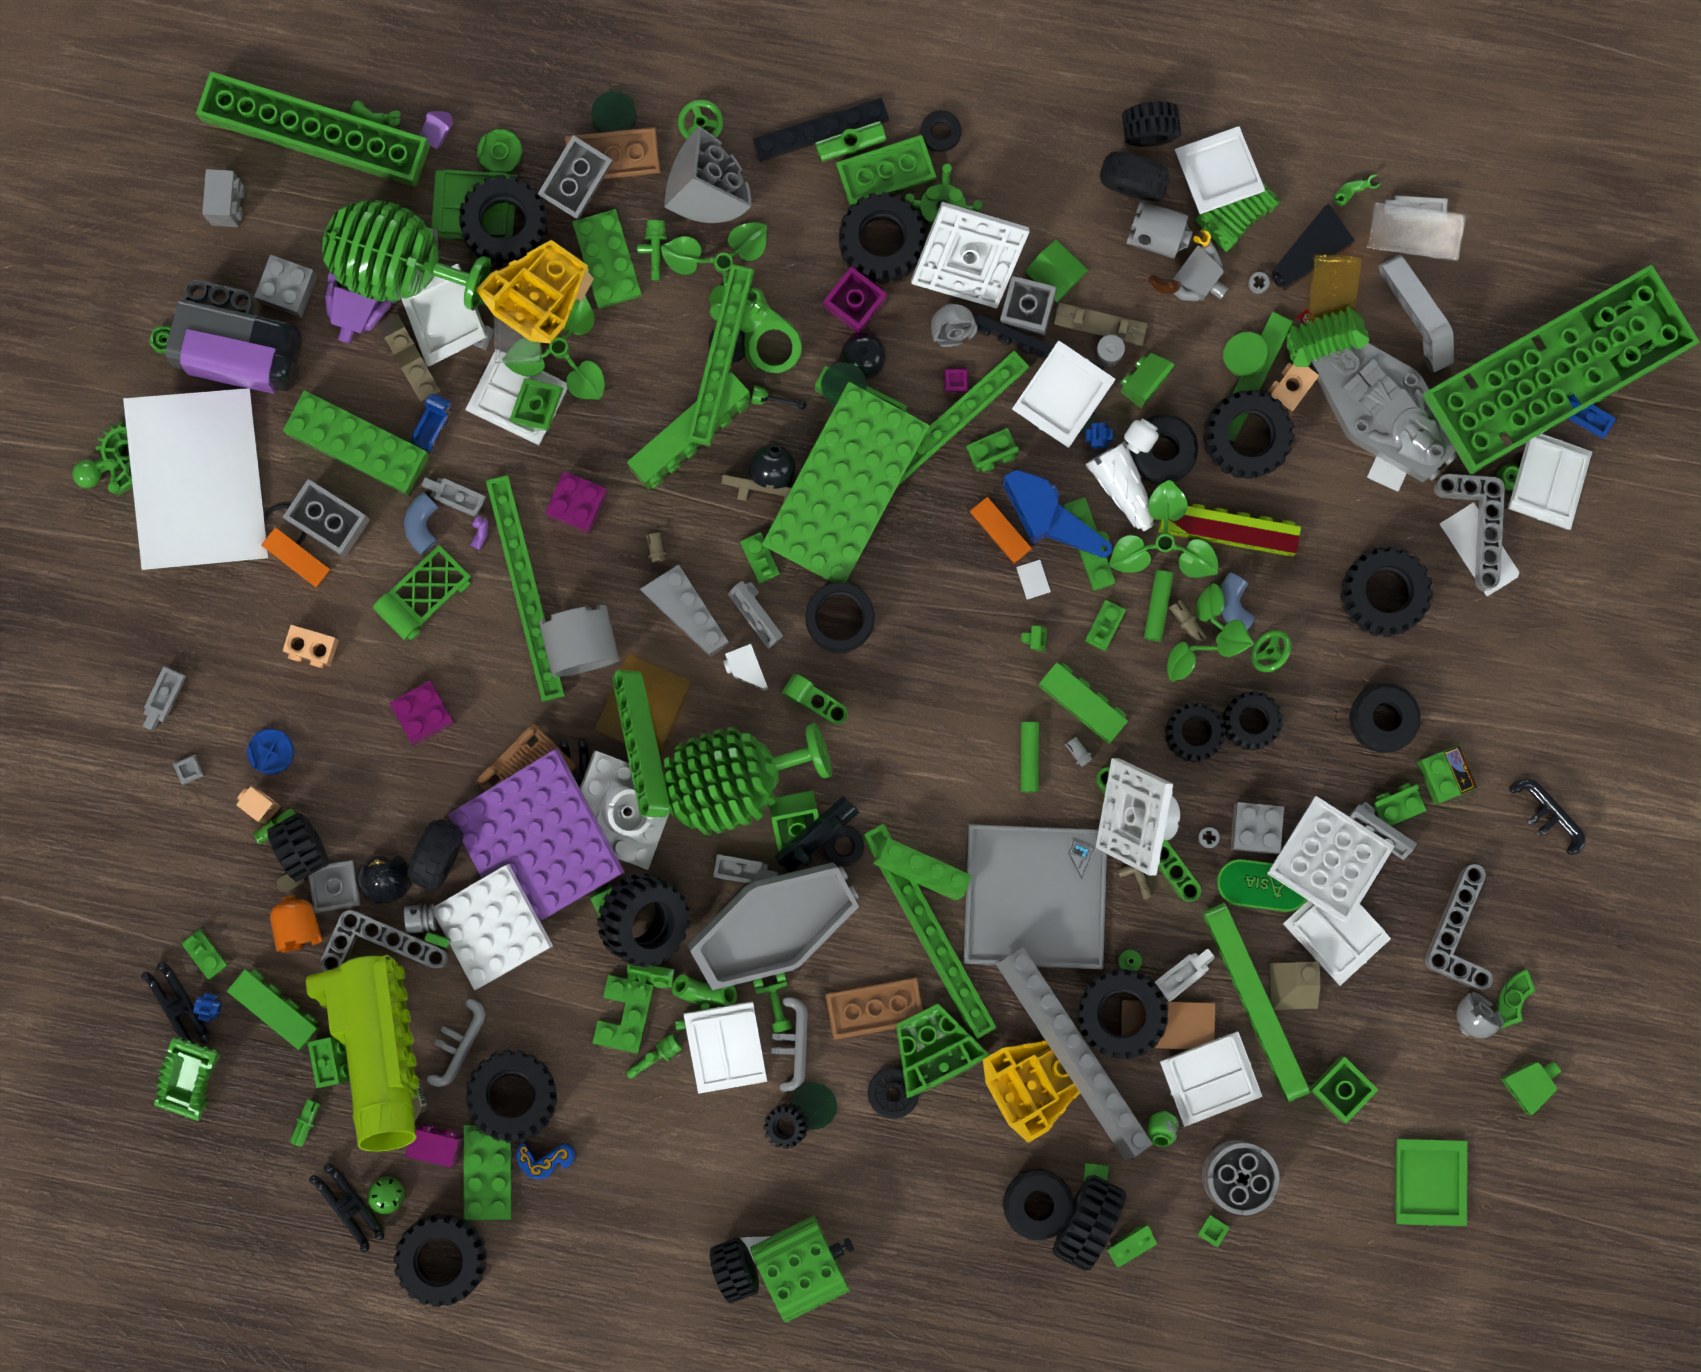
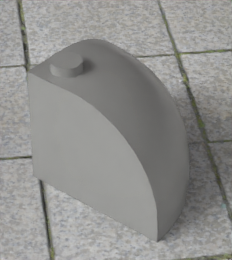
[664,126,751,223]

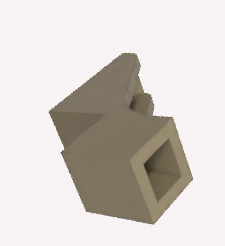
[378,314,440,402]

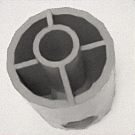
[1126,200,1193,259]

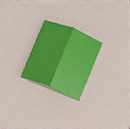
[1024,240,1089,303]
[509,378,563,431]

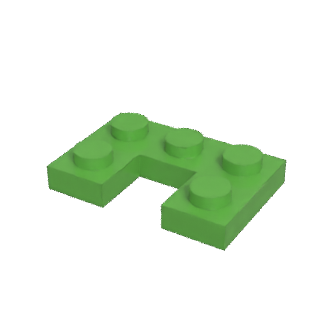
[593,975,654,1054]

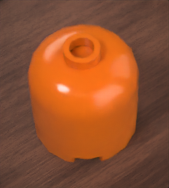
[270,895,323,953]

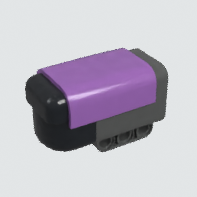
[165,280,302,394]

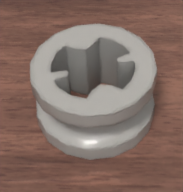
[1248,272,1270,294]
[1198,827,1220,848]

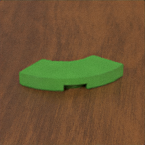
[1496,969,1536,1029]

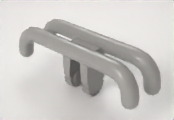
[771,997,808,1092]
[427,999,485,1087]

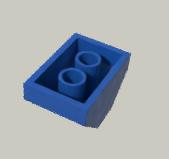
[1002,470,1112,558]

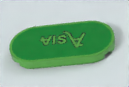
[1216,859,1307,912]

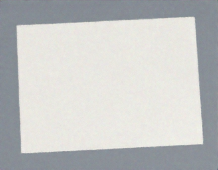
[123,388,268,570]

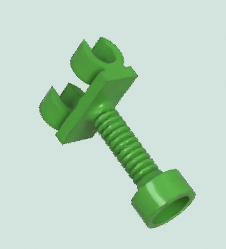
[753,973,792,1034]

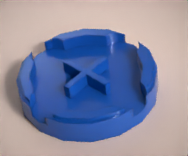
[247,729,294,775]

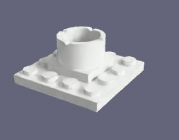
[911,202,1029,308]
[580,750,670,870]
[1096,758,1180,875]

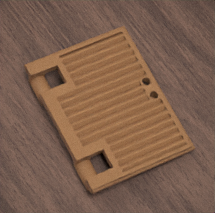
[476,723,577,791]

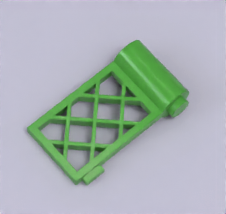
[372,545,471,641]

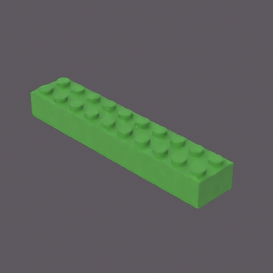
[196,71,430,188]

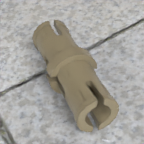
[1169,599,1207,645]

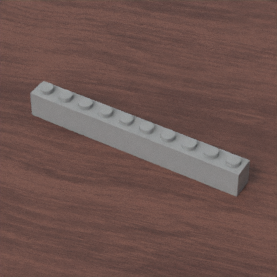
[996,947,1153,1160]

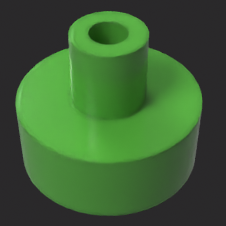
[1118,950,1142,971]

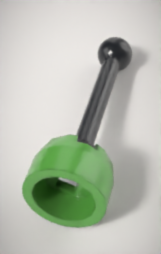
[751,386,806,410]

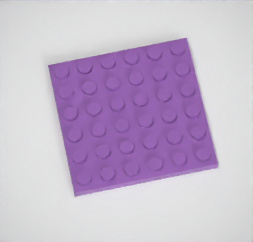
[448,749,625,922]

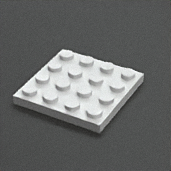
[1267,796,1395,924]
[434,864,553,991]

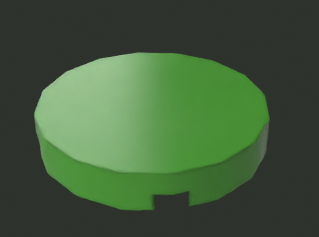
[477,129,523,174]
[1223,332,1269,377]

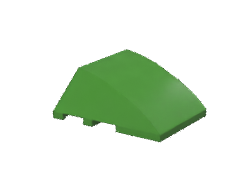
[896,1004,990,1099]

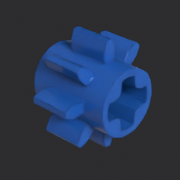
[1086,423,1113,449]
[193,993,222,1022]

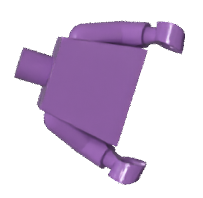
[325,272,396,344]

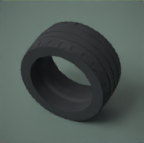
[805,582,875,653]

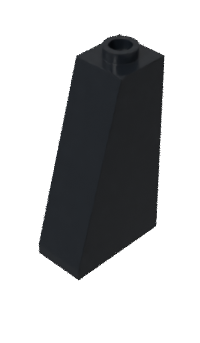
[1272,204,1355,291]

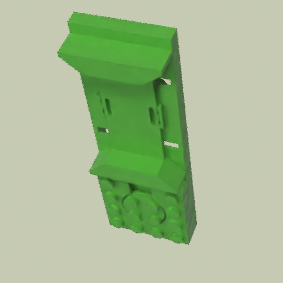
[1422,265,1700,475]

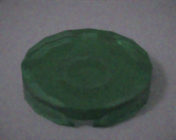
[591,91,636,133]
[821,362,867,407]
[791,1082,837,1130]

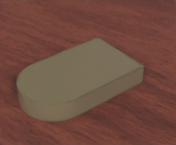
[277,874,306,892]

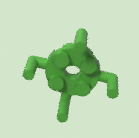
[905,164,982,227]

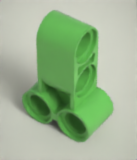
[781,674,848,724]

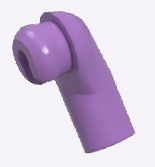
[470,516,489,551]

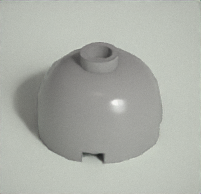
[931,304,978,347]
[1456,992,1504,1039]

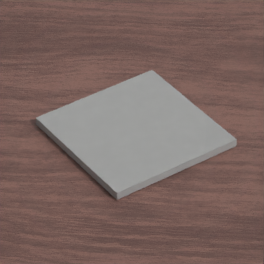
[963,824,1107,969]

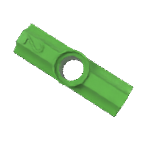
[815,121,886,162]

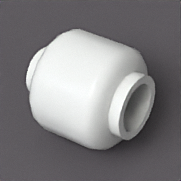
[1124,418,1159,454]

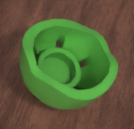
[367,1176,406,1214]

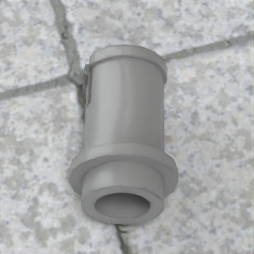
[1065,737,1092,767]

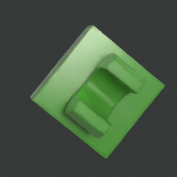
[1021,626,1047,652]

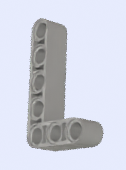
[1378,255,1454,373]
[1434,474,1505,592]
[1424,864,1493,990]
[320,910,449,972]

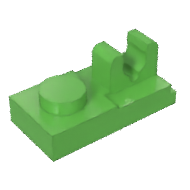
[740,532,780,584]
[1085,600,1126,651]
[182,929,229,980]
[627,963,674,990]

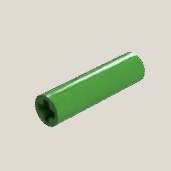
[1144,570,1174,642]
[1020,722,1039,792]

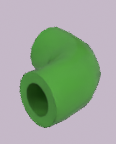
[672,975,737,1007]

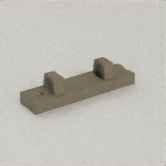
[1053,303,1147,347]
[721,474,792,503]

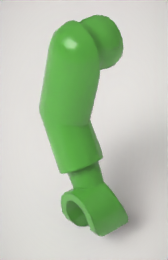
[351,100,401,127]
[1333,175,1381,206]

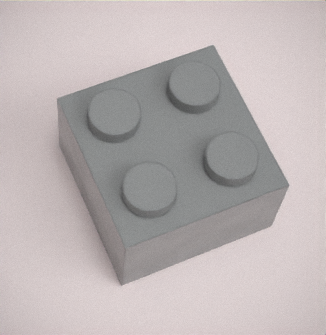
[202,169,245,227]
[254,255,318,318]
[1000,276,1056,337]
[1230,802,1284,854]

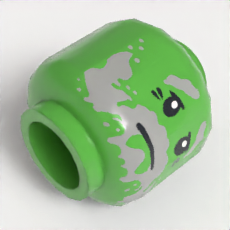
[1147,1111,1179,1147]

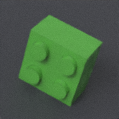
[1309,1056,1378,1124]

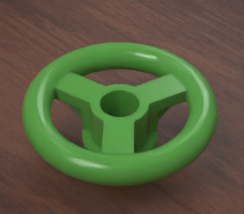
[678,100,723,139]
[1251,630,1292,672]

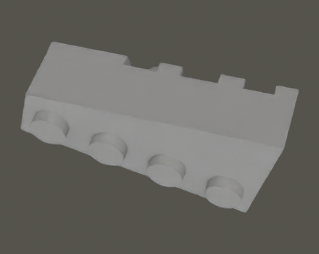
[640,565,729,657]

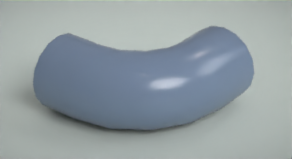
[404,492,438,556]
[1220,572,1255,630]

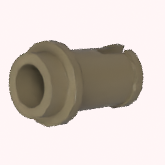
[646,533,667,563]

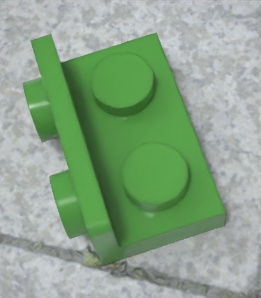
[966,428,1020,473]
[1372,783,1427,826]
[308,1037,350,1088]
[1105,1223,1157,1268]

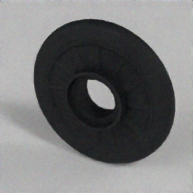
[868,1067,919,1119]

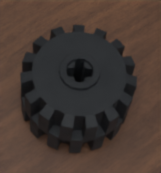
[267,812,328,882]

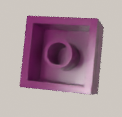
[823,266,887,333]
[545,471,608,534]
[389,681,456,745]
[405,1123,464,1168]

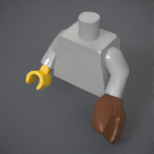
[1149,230,1229,301]

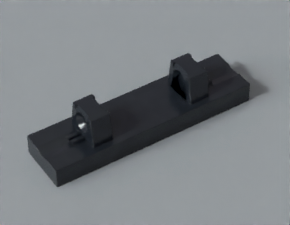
[774,796,860,873]

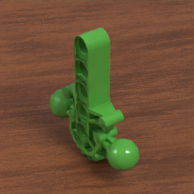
[72,421,133,495]

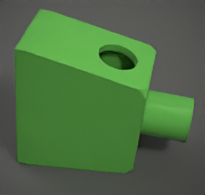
[1500,1061,1561,1116]

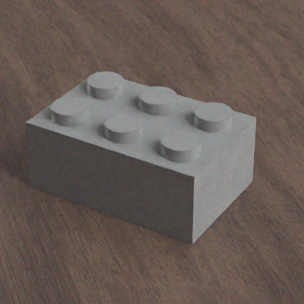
[538,135,614,220]
[283,479,370,558]

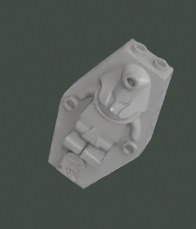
[1309,343,1457,483]
[687,862,859,990]

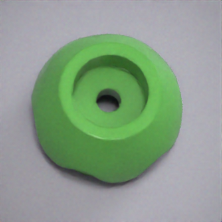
[149,325,171,354]
[1496,463,1520,491]

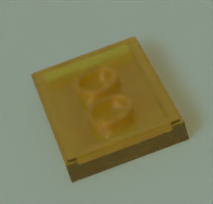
[1307,254,1361,323]

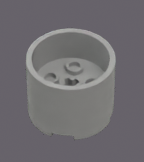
[539,605,620,677]
[1202,1140,1280,1215]

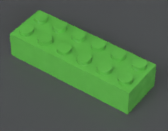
[627,372,751,490]
[283,390,430,496]

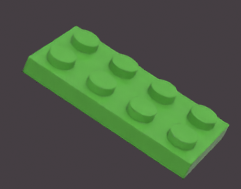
[836,135,936,206]
[572,209,642,309]
[464,1125,512,1220]

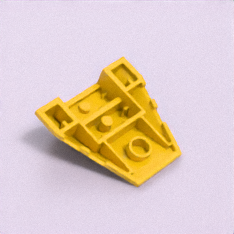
[476,240,588,343]
[983,1040,1080,1143]

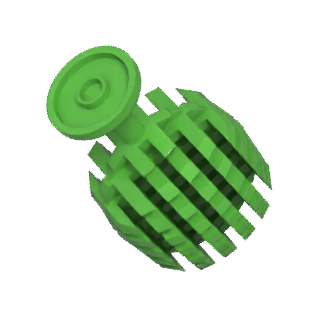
[322,200,491,311]
[664,723,832,836]

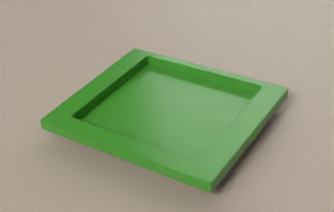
[432,170,518,240]
[1395,1139,1467,1226]

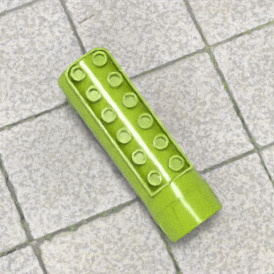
[306,955,420,1152]

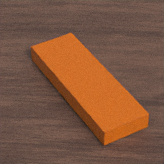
[970,497,1032,564]
[261,527,331,588]

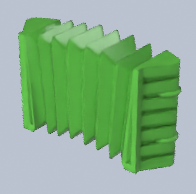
[1195,180,1282,253]
[1286,307,1369,367]
[154,1037,220,1121]

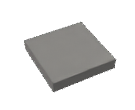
[308,860,361,914]

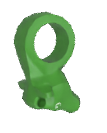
[709,287,802,373]

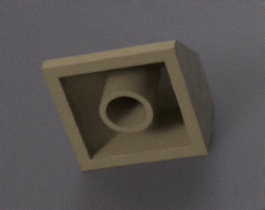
[1269,962,1320,1010]

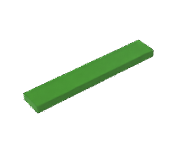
[1228,312,1293,443]

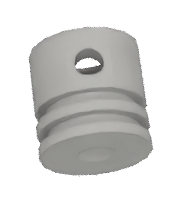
[1095,335,1125,367]
[404,904,437,934]

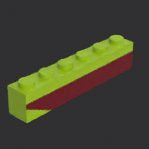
[1158,504,1301,557]

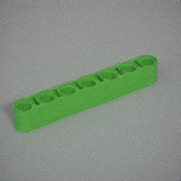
[613,670,670,817]
[1096,767,1201,902]

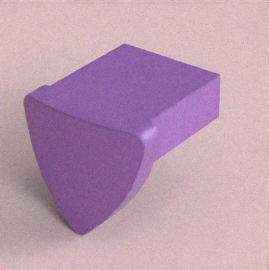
[419,111,453,149]

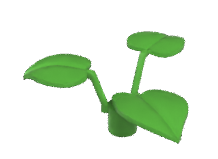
[661,223,767,306]
[503,296,605,400]
[1109,480,1218,578]
[1167,583,1254,682]

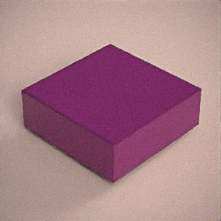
[945,368,968,393]

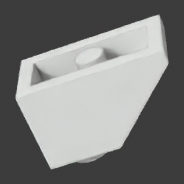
[723,644,768,691]

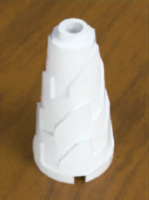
[1086,441,1155,531]

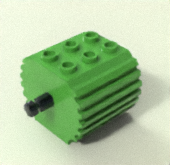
[750,1215,854,1323]

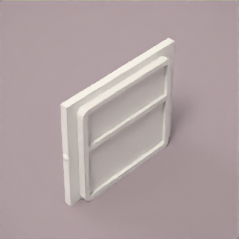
[1175,126,1265,214]
[401,263,487,367]
[1012,341,1116,448]
[465,349,568,446]
[1508,434,1592,530]
[1283,900,1391,986]
[684,1001,767,1094]
[1160,1031,1263,1127]

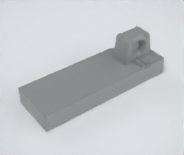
[728,581,783,649]
[1348,802,1417,860]

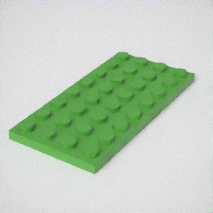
[761,381,930,583]

